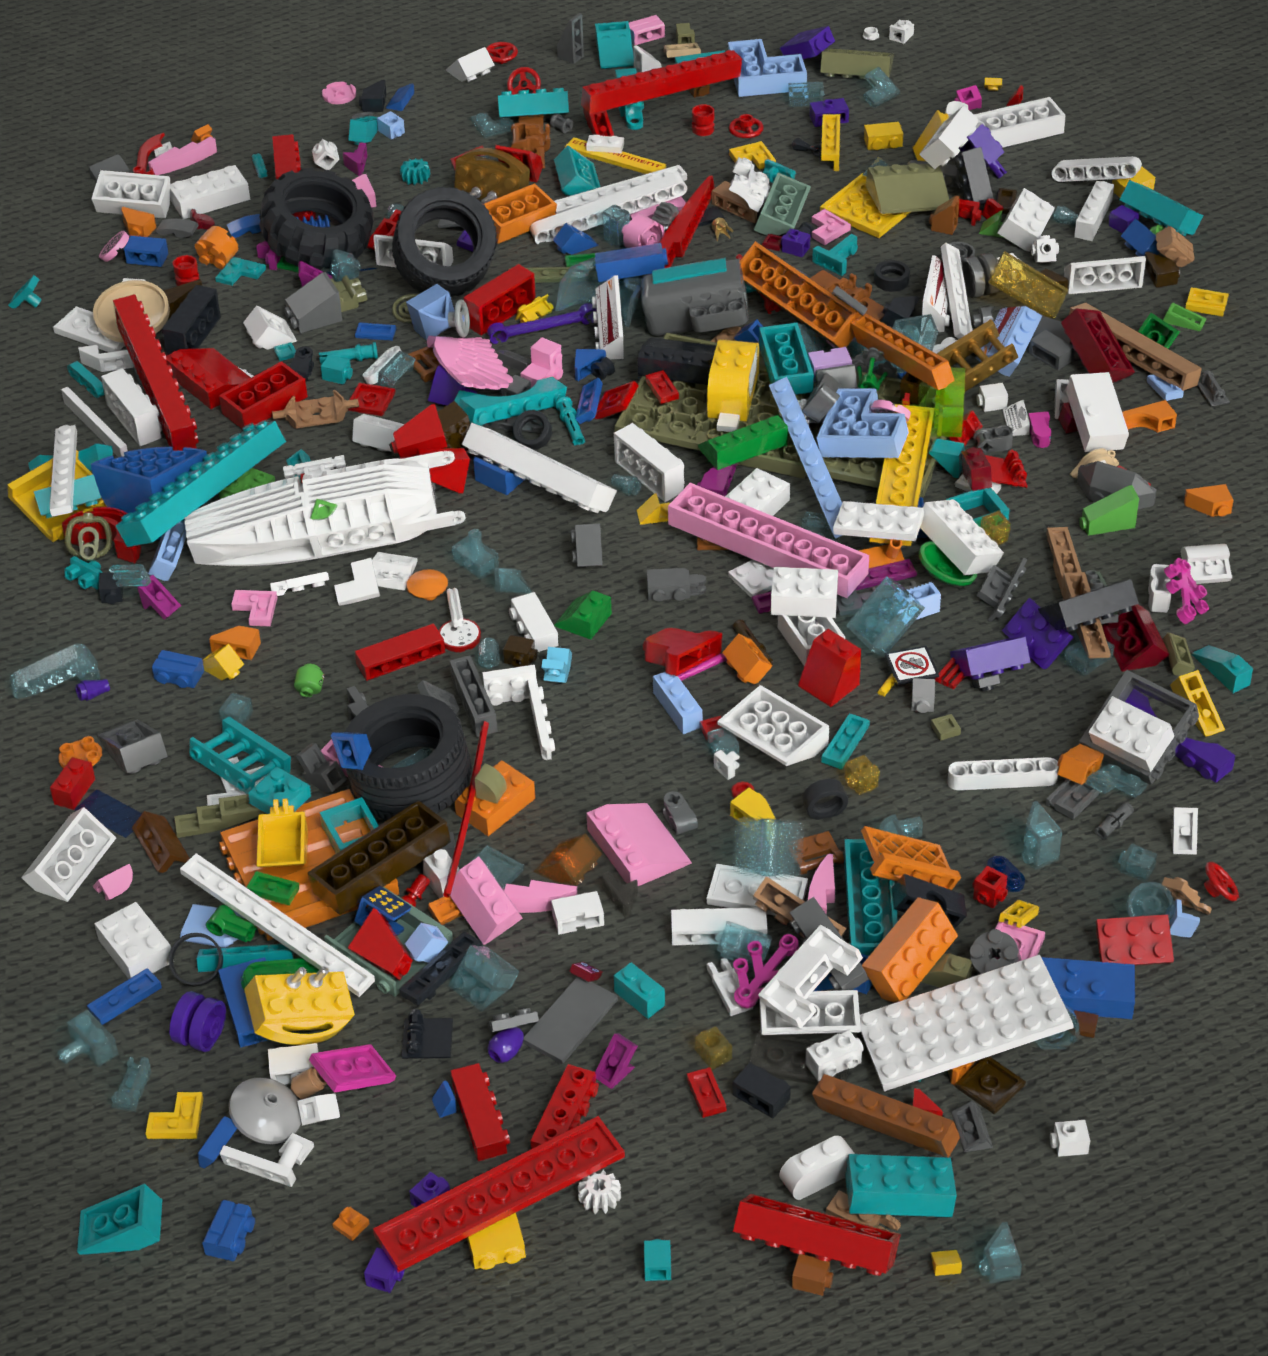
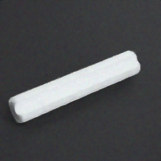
[447,588,464,628]

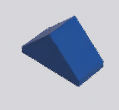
[575,349,606,381]

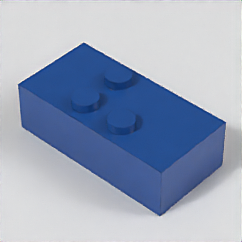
[1041,957,1135,1019]

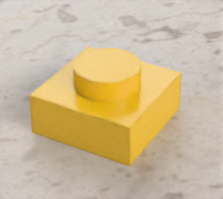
[984,78,1002,91]

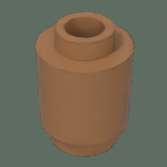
[291,1067,327,1099]

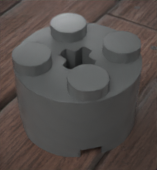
[970,929,1021,975]

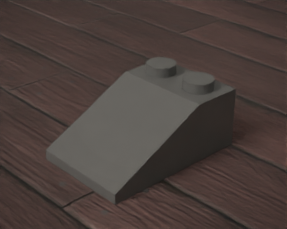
[97,719,168,774]

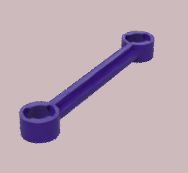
[487,303,597,344]

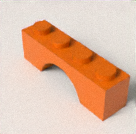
[1122,400,1177,433]

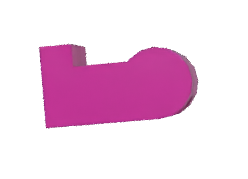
[1028,412,1051,448]

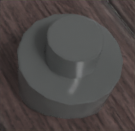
[972,306,995,327]

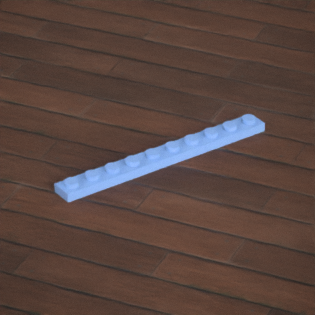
[769,377,842,539]

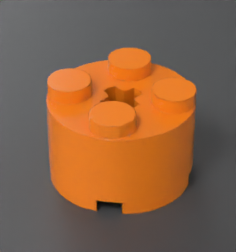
[195,226,238,270]

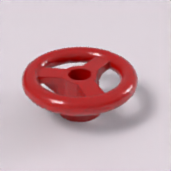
[486,42,518,64]
[507,67,541,94]
[729,114,764,138]
[1204,862,1239,901]

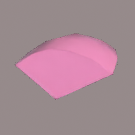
[93,864,133,900]

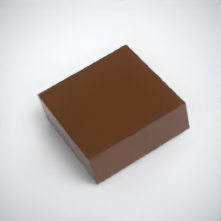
[1070,1010,1099,1038]

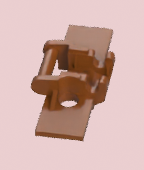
[511,114,550,169]
[810,270,884,321]

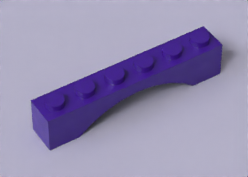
[1125,689,1235,783]

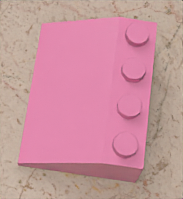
[586,803,692,889]

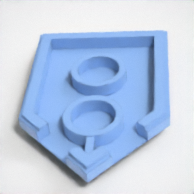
[180,904,245,947]

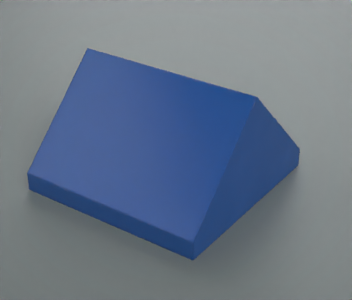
[474,457,525,495]

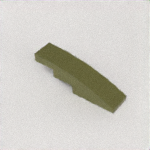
[174,794,265,838]

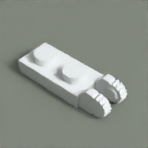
[706,958,753,1016]

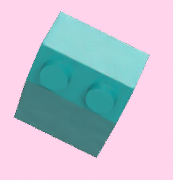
[77,1184,162,1255]

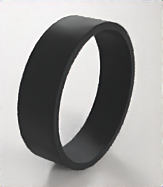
[169,933,223,986]

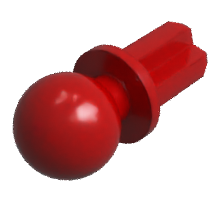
[401,874,430,907]

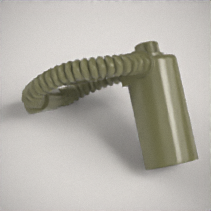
[65,513,113,563]

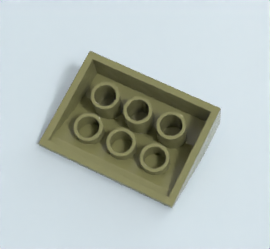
[820,48,894,80]
[866,162,949,214]

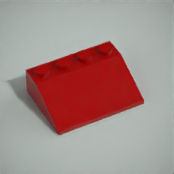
[166,348,251,409]

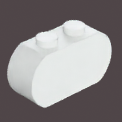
[779,1136,855,1200]

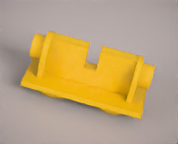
[515,294,554,323]

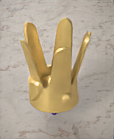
[712,218,733,241]

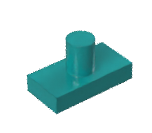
[8,275,42,309]

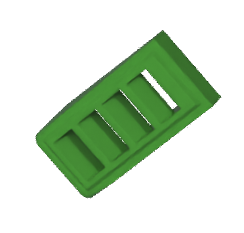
[1163,303,1206,331]

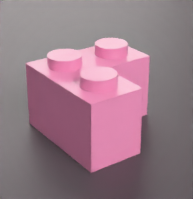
[520,338,563,388]

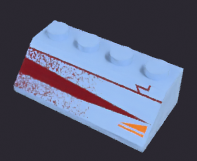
[975,306,1042,377]

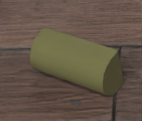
[1163,632,1195,676]

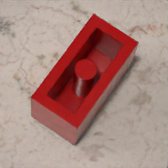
[50,757,95,810]

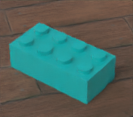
[498,88,569,117]
[1119,180,1204,236]
[759,323,814,394]
[845,1154,957,1217]

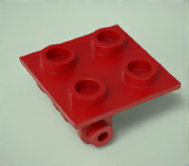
[985,450,1028,488]

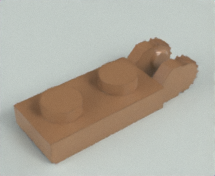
[826,1190,901,1231]

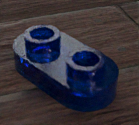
[987,856,1025,892]

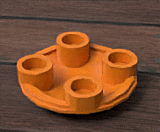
[407,569,448,600]
[59,736,102,768]

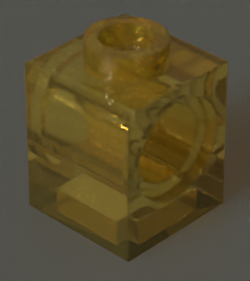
[695,1026,732,1070]

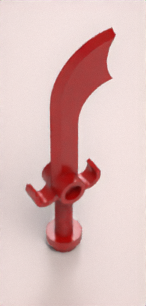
[126,133,165,175]

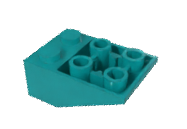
[595,21,634,69]

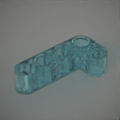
[10,644,100,699]

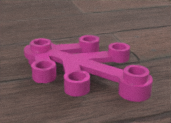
[1164,558,1209,624]
[733,934,799,1008]

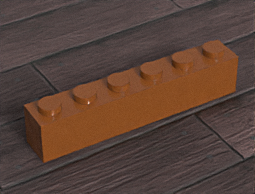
[812,1074,960,1158]

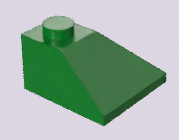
[1138,313,1180,349]

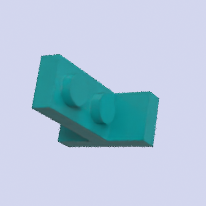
[812,234,858,276]

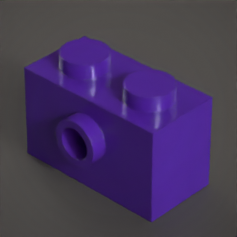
[810,98,849,127]

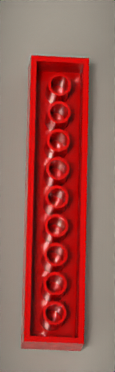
[113,294,199,451]

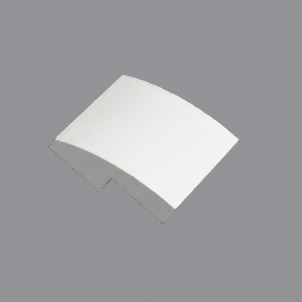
[372,552,417,590]

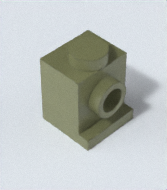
[676,23,695,44]

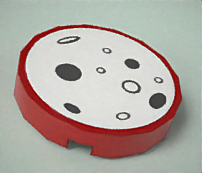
[439,619,481,652]

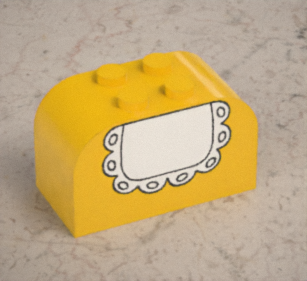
[707,339,759,421]

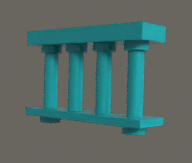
[189,717,291,794]

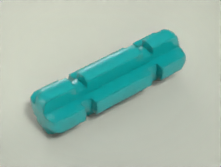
[252,153,268,178]

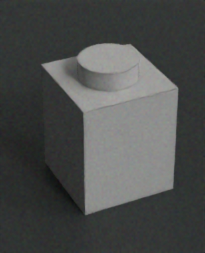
[912,678,935,713]

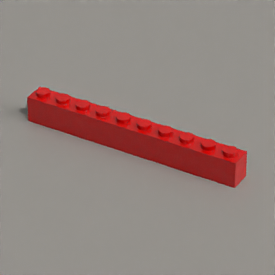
[581,50,742,114]

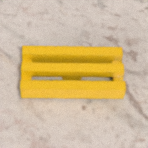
[999,900,1039,928]

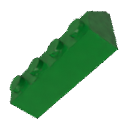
[698,415,788,470]

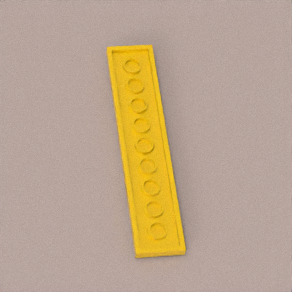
[869,404,935,546]

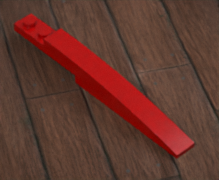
[648,176,715,275]

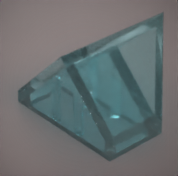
[494,568,533,594]

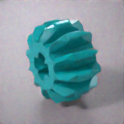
[400,158,431,186]

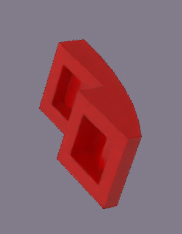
[947,410,983,447]

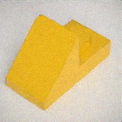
[637,493,670,525]

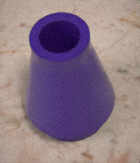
[76,679,110,701]

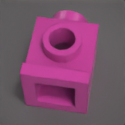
[954,85,982,110]

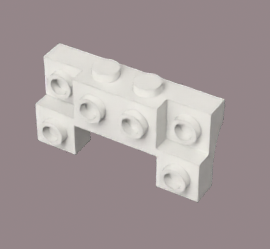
[729,157,771,212]
[758,925,863,1029]

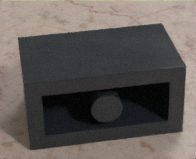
[733,1063,791,1119]

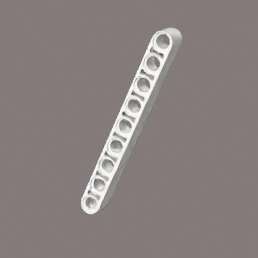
[530,173,687,244]

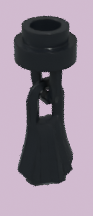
[792,138,822,159]

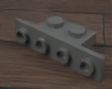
[976,558,1027,622]

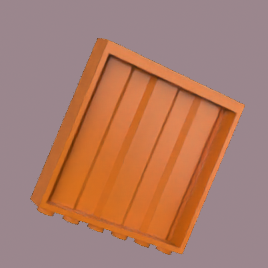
[219,789,399,941]

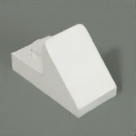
[1171,807,1198,854]

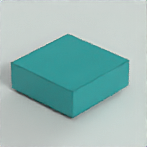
[273,342,296,361]

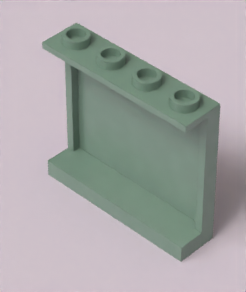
[324,887,453,997]

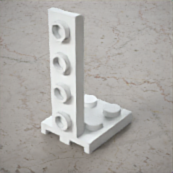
[482,665,555,760]

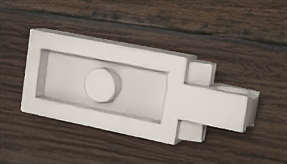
[270,572,329,596]

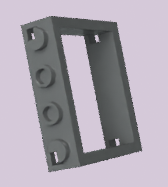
[1079,670,1199,785]

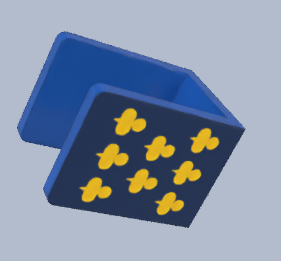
[355,886,411,936]

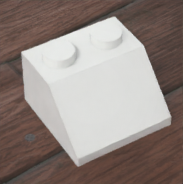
[446,47,494,82]
[243,305,297,350]

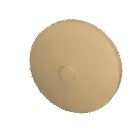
[93,280,170,343]

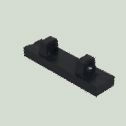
[399,932,483,1006]

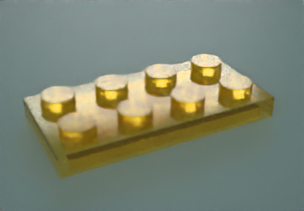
[988,251,1068,319]

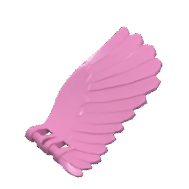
[427,336,513,390]

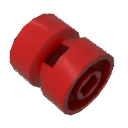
[692,104,714,136]
[173,255,200,286]

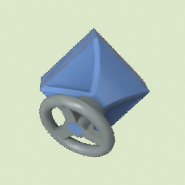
[406,284,470,340]

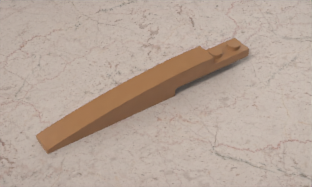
[1046,527,1111,658]

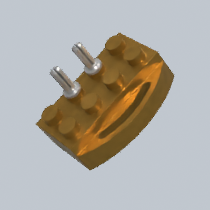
[454,148,530,204]

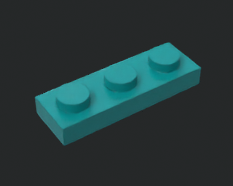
[821,713,870,769]

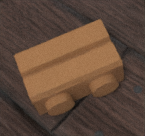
[1156,226,1194,267]

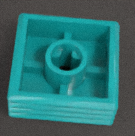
[248,767,311,814]

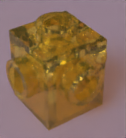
[981,510,1011,545]
[845,755,880,795]

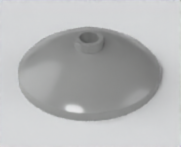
[229,1078,301,1144]

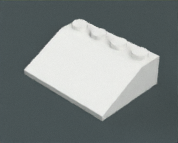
[718,685,829,766]

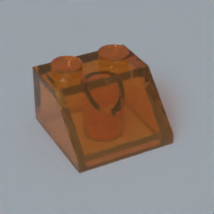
[534,833,602,886]

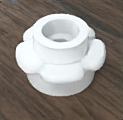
[863,27,879,41]

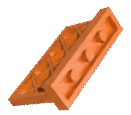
[861,826,961,890]

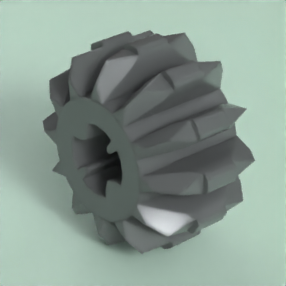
[652,202,679,232]

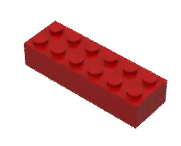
[733,1194,901,1276]

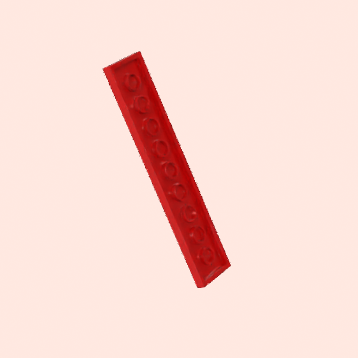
[373,1116,625,1272]

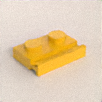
[1185,287,1229,317]

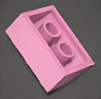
[450,857,523,945]

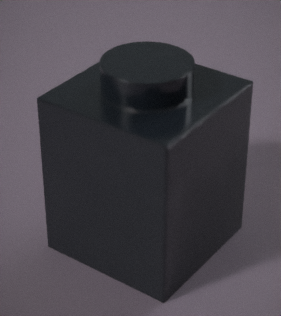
[99,571,123,604]

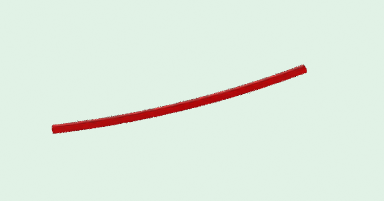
[443,721,489,898]

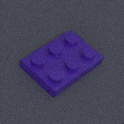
[1002,598,1073,670]

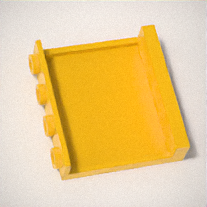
[8,450,107,542]

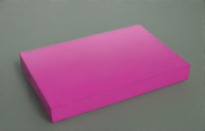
[309,1044,396,1093]

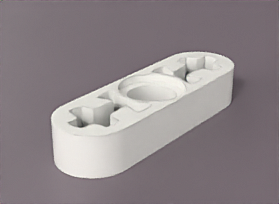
[363,346,404,385]

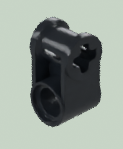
[290,346,314,381]

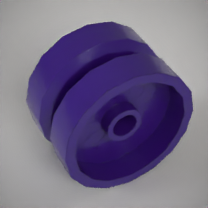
[169,991,226,1052]

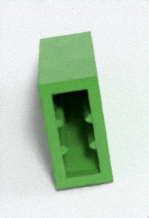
[1079,485,1139,536]

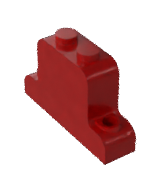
[643,628,722,676]

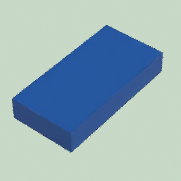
[355,323,396,341]

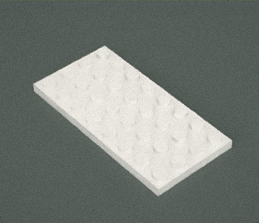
[860,955,1073,1091]

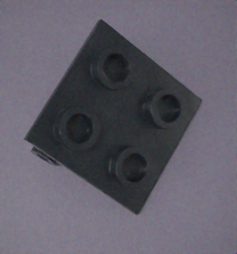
[402,1009,453,1059]

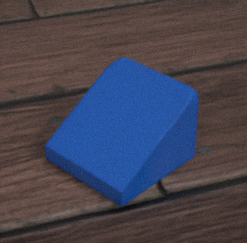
[432,1081,457,1118]

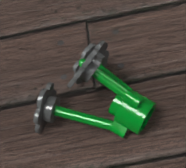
[851,347,898,391]

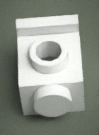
[889,20,914,44]

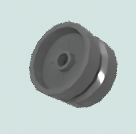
[961,253,1001,299]

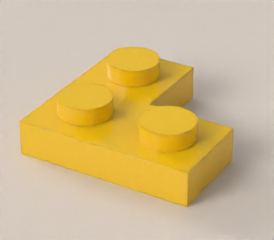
[729,141,776,170]
[146,1092,203,1139]

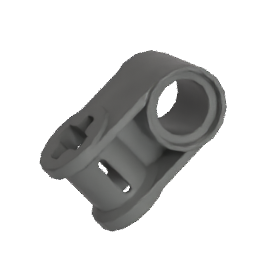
[973,425,1013,453]
[663,791,698,835]

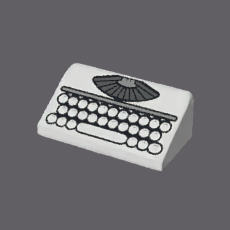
[1003,400,1030,436]

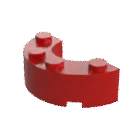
[61,507,141,563]

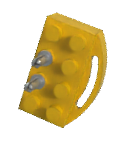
[244,966,355,1045]

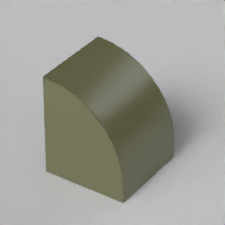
[475,764,507,804]

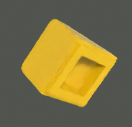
[931,1250,962,1276]

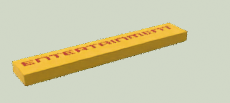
[565,137,666,174]

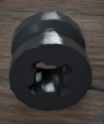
[591,357,615,381]

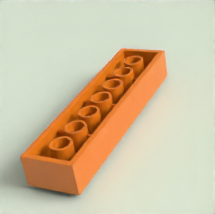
[740,241,862,348]

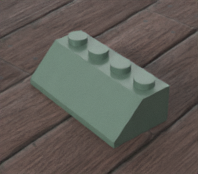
[754,173,811,236]

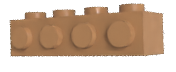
[753,876,846,938]

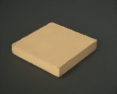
[664,43,701,58]

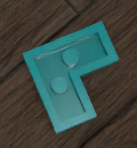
[215,257,266,286]

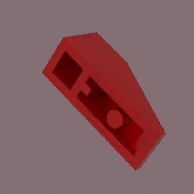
[583,108,614,137]

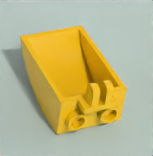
[257,798,308,868]

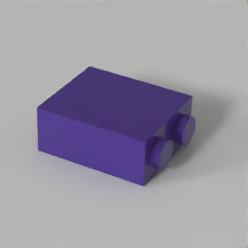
[780,26,835,59]

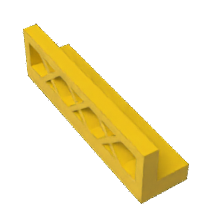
[821,114,840,171]

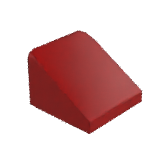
[1006,85,1024,106]

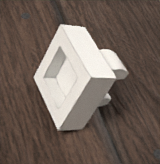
[714,750,739,780]

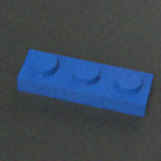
[575,378,603,424]
[87,968,162,1026]

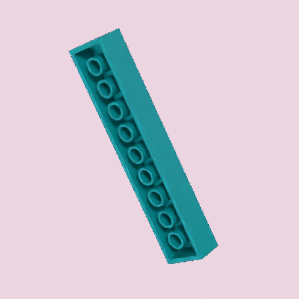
[115,420,286,547]

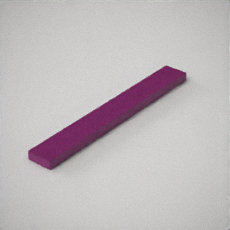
[752,559,917,614]

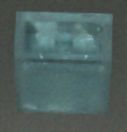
[449,945,520,1012]

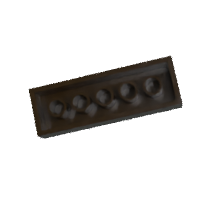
[308,800,451,915]

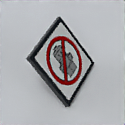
[885,646,939,685]

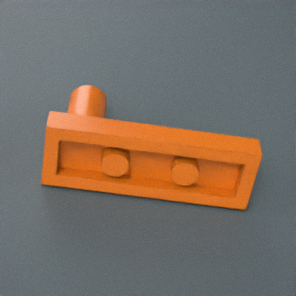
[859,539,904,568]

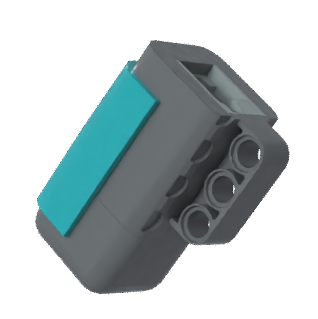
[641,257,749,337]

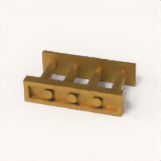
[937,319,1019,392]

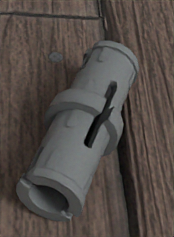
[1095,802,1134,839]

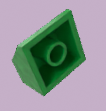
[554,590,612,640]

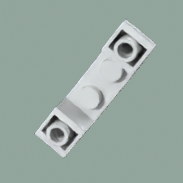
[78,345,134,372]

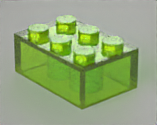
[934,367,965,437]

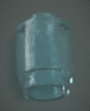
[478,638,500,668]

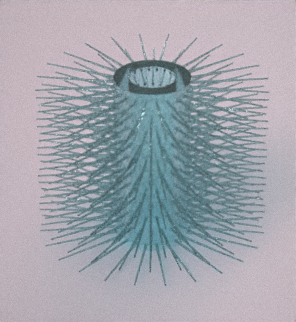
[732,816,804,880]

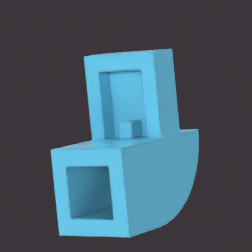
[542,647,572,683]

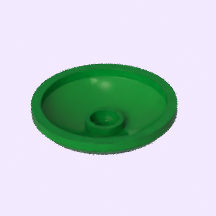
[919,542,977,586]

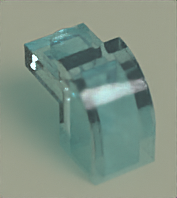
[879,814,923,856]

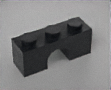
[892,874,967,928]

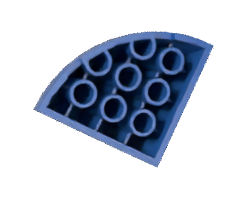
[91,447,207,540]

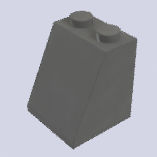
[284,272,342,333]

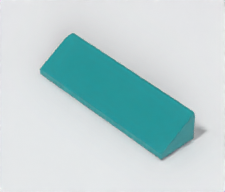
[197,944,293,972]

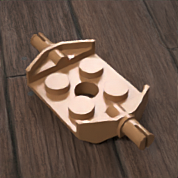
[272,390,359,428]

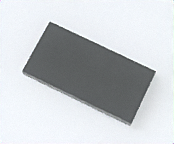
[832,286,868,316]
[523,976,618,1065]

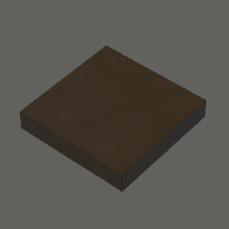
[955,1056,1026,1115]

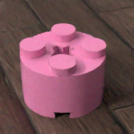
[622,213,665,248]

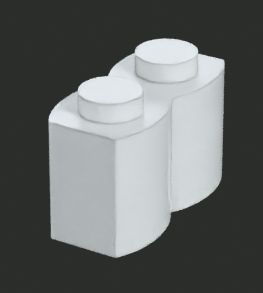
[1148,564,1171,613]

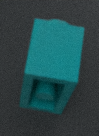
[614,962,665,1019]

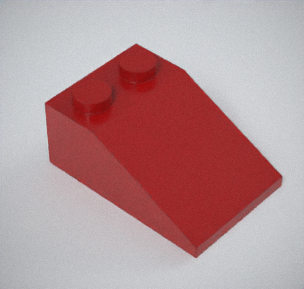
[495,145,543,182]

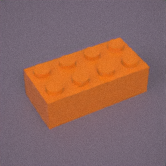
[484,183,557,244]
[862,898,958,1003]

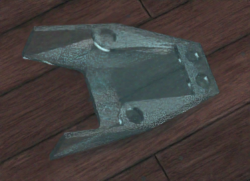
[555,257,643,327]

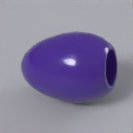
[488,1027,524,1063]

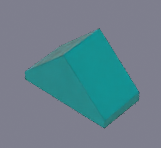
[929,439,964,478]

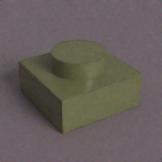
[931,714,961,741]

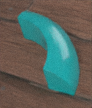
[28,444,113,472]

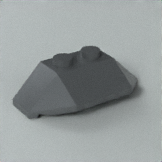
[1077,461,1157,509]

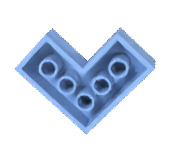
[728,39,807,97]
[817,389,909,458]

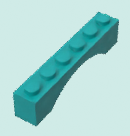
[459,377,567,425]

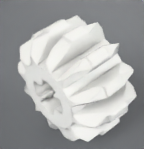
[578,1169,621,1214]

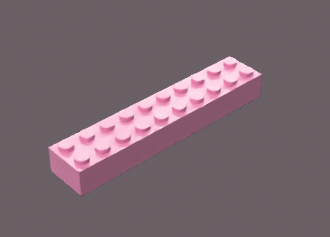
[668,483,869,598]

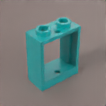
[946,488,1009,531]
[319,797,378,854]

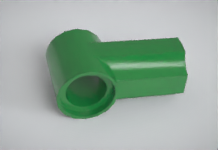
[206,905,257,942]

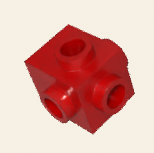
[972,866,1008,908]

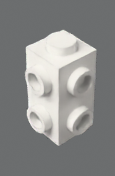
[806,1030,863,1081]

